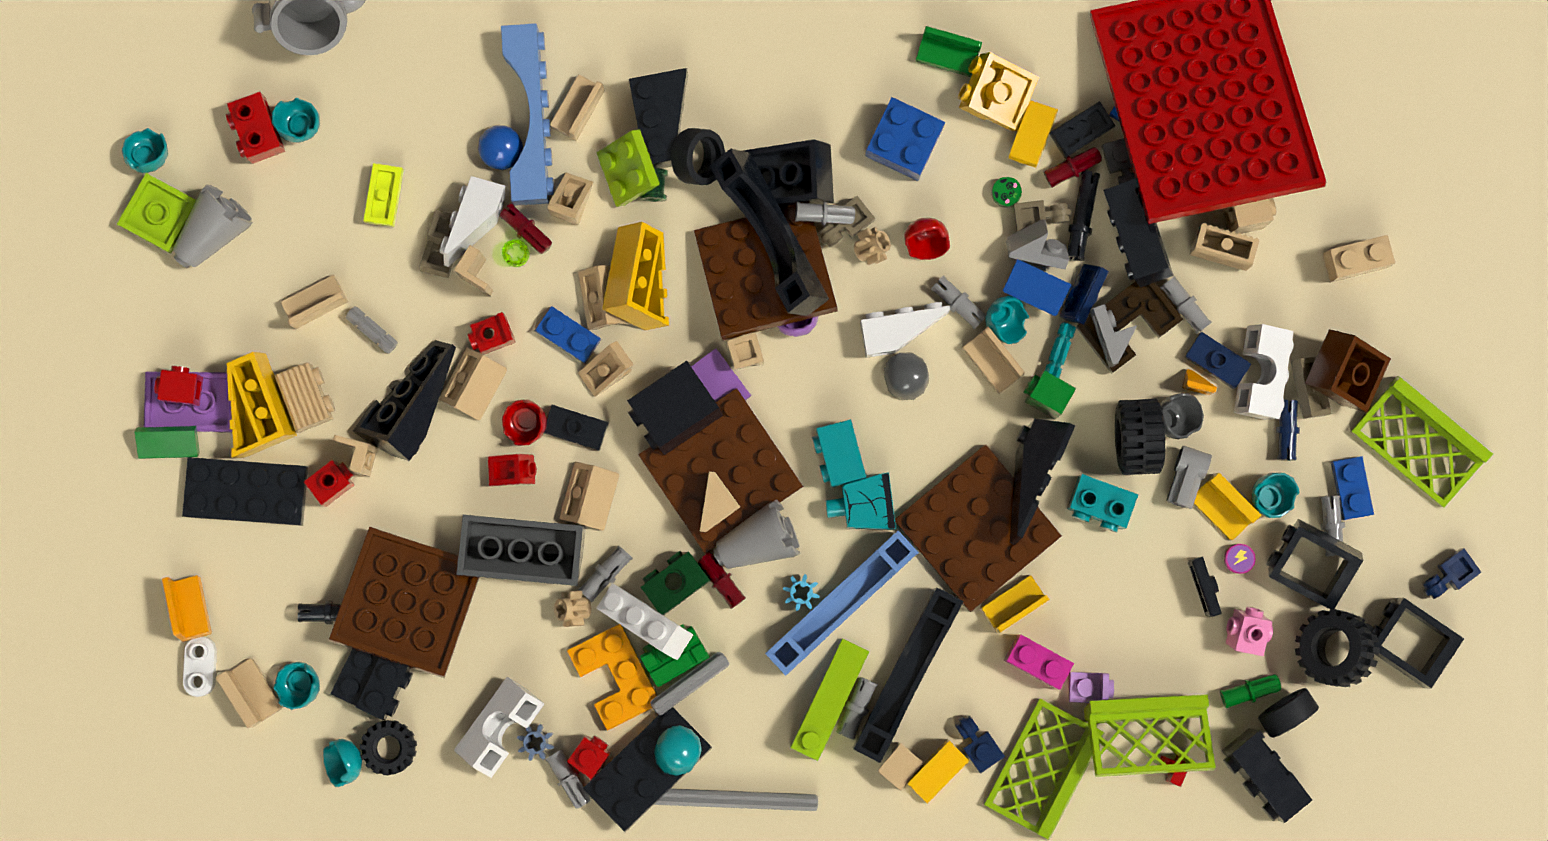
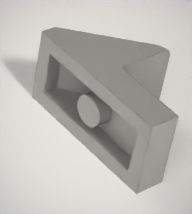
[1006,219,1069,270]
[1090,304,1137,368]

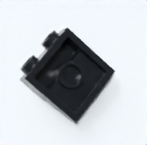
[331,649,413,720]

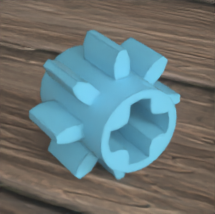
[783,574,820,611]

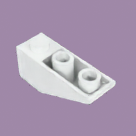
[440,176,506,267]
[860,302,950,358]

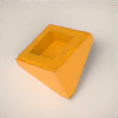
[1182,369,1217,395]

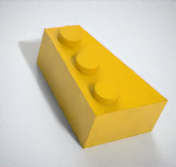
[227,352,297,458]

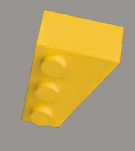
[602,222,669,330]

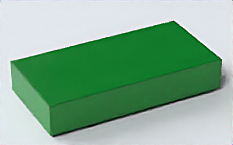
[134,426,200,459]

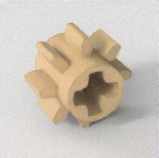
[854,227,891,265]
[554,590,592,627]

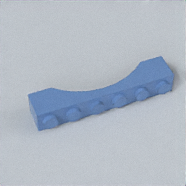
[501,23,554,206]
[765,531,919,676]

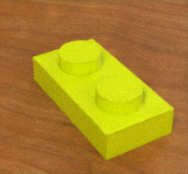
[363,163,404,227]

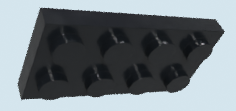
[182,457,308,526]
[583,707,712,833]

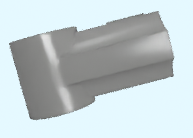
[1167,446,1212,509]

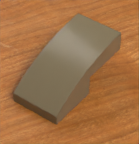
[420,210,453,279]

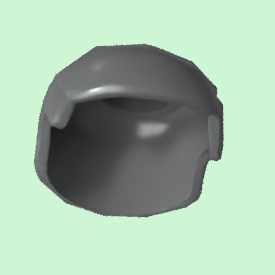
[884,352,929,400]
[1160,393,1204,440]

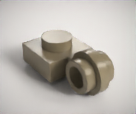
[819,196,875,248]
[1014,200,1072,232]

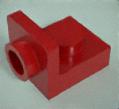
[488,454,537,486]

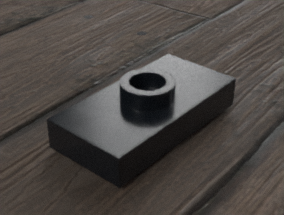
[1049,101,1116,158]
[544,405,609,451]
[1188,556,1222,617]

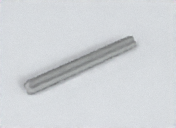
[654,789,818,811]

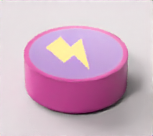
[1224,544,1256,574]

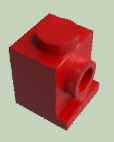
[467,312,516,355]

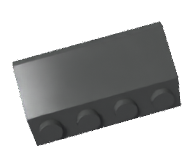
[457,514,586,586]

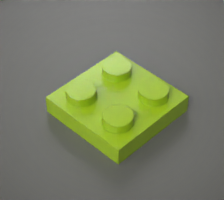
[596,129,660,207]
[117,173,196,254]

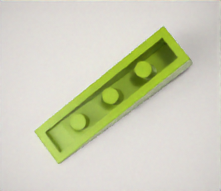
[790,638,869,761]

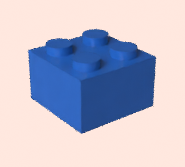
[865,97,945,181]

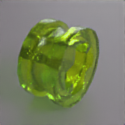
[502,239,530,267]

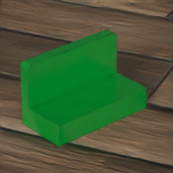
[916,26,982,77]

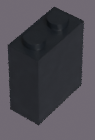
[627,361,724,455]

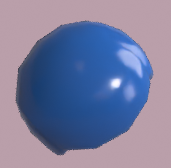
[478,125,523,171]

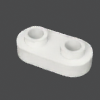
[183,637,217,697]

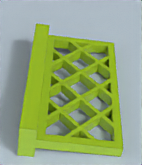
[1351,376,1493,508]
[1083,694,1216,777]
[984,699,1105,840]

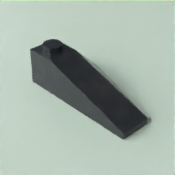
[1009,418,1075,545]

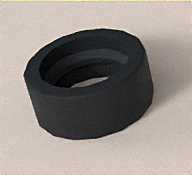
[671,128,725,185]
[1258,688,1319,738]

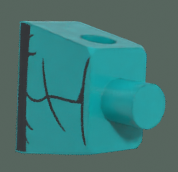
[826,472,896,531]

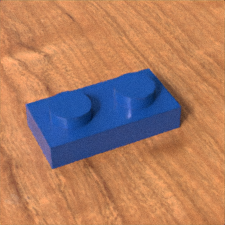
[535,306,602,364]
[1331,456,1374,520]

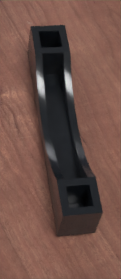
[710,148,829,316]
[852,587,964,763]

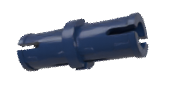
[1276,400,1300,461]

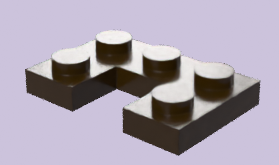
[1076,281,1184,374]

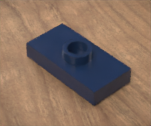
[1059,264,1109,325]
[1185,332,1251,389]

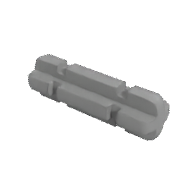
[346,306,398,354]

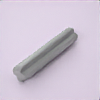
[650,652,729,715]

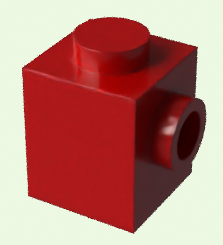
[154,366,204,406]
[304,460,355,507]
[567,735,611,779]

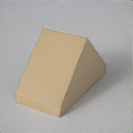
[547,173,593,225]
[700,471,740,532]

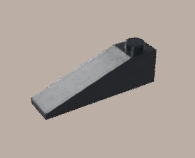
[353,340,456,461]

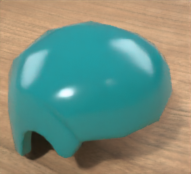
[272,98,320,143]
[122,128,168,173]
[985,296,1029,344]
[1251,473,1300,518]
[273,662,320,710]
[654,725,702,776]
[323,739,362,787]

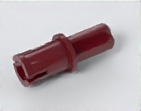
[1043,147,1102,188]
[499,203,552,254]
[698,553,746,609]

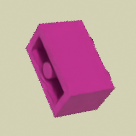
[1004,634,1074,690]

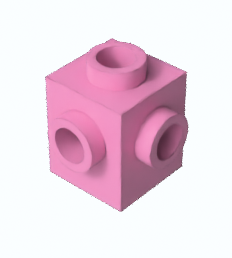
[1226,607,1273,656]

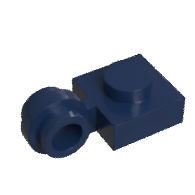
[1422,548,1482,599]
[955,715,1005,774]

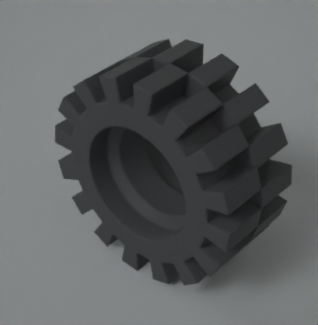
[360,720,417,776]

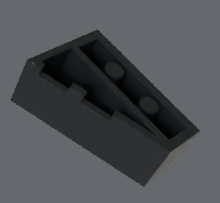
[629,68,688,170]
[1103,178,1174,287]
[1222,728,1312,823]

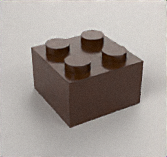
[1305,329,1391,413]

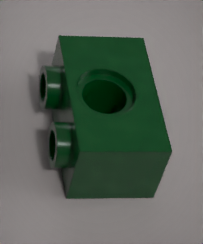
[640,550,711,616]

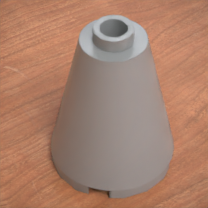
[173,184,253,268]
[713,500,800,569]

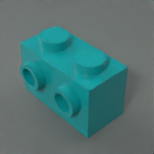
[812,419,866,488]
[1067,474,1138,533]

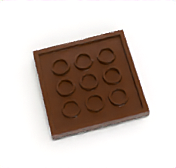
[694,206,838,340]
[638,388,804,553]
[895,444,1062,612]
[329,527,480,679]

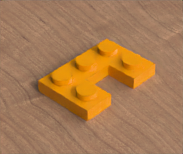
[567,624,657,731]

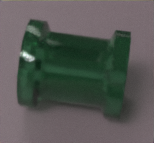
[641,168,668,202]

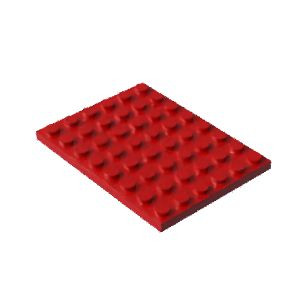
[1090,0,1327,224]

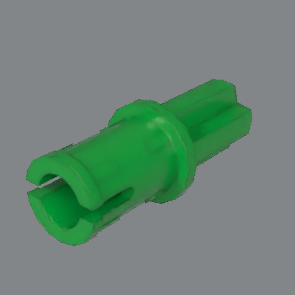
[1220,674,1281,709]

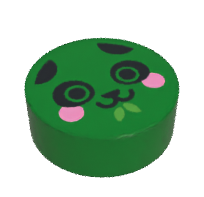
[992,177,1022,208]

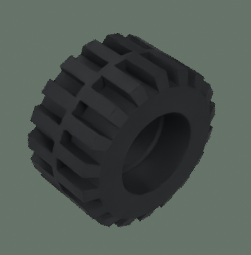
[1115,399,1165,475]
[1295,609,1380,687]

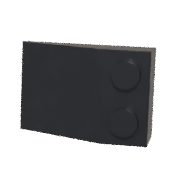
[739,139,834,210]

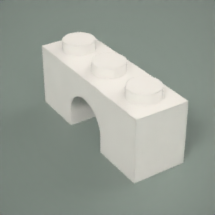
[1234,324,1294,420]
[596,583,693,660]
[454,677,544,778]

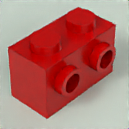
[226,92,286,164]

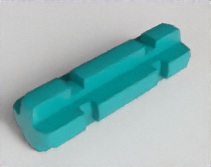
[1044,322,1076,378]

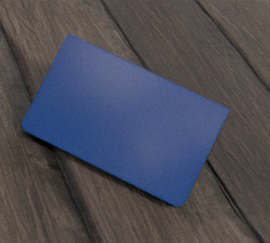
[1003,259,1072,316]

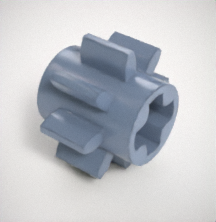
[517,724,555,761]

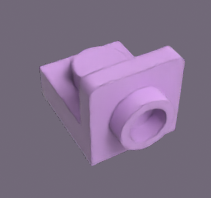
[1069,672,1114,703]

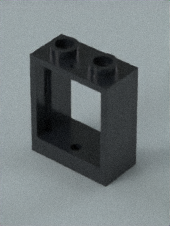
[1266,519,1364,609]
[1371,598,1464,689]

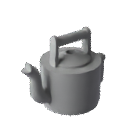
[252,0,366,55]

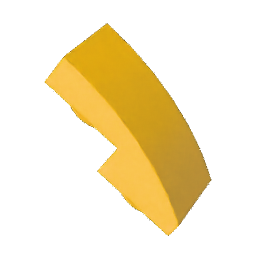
[1008,100,1058,168]

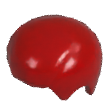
[904,217,950,260]
[502,399,547,446]

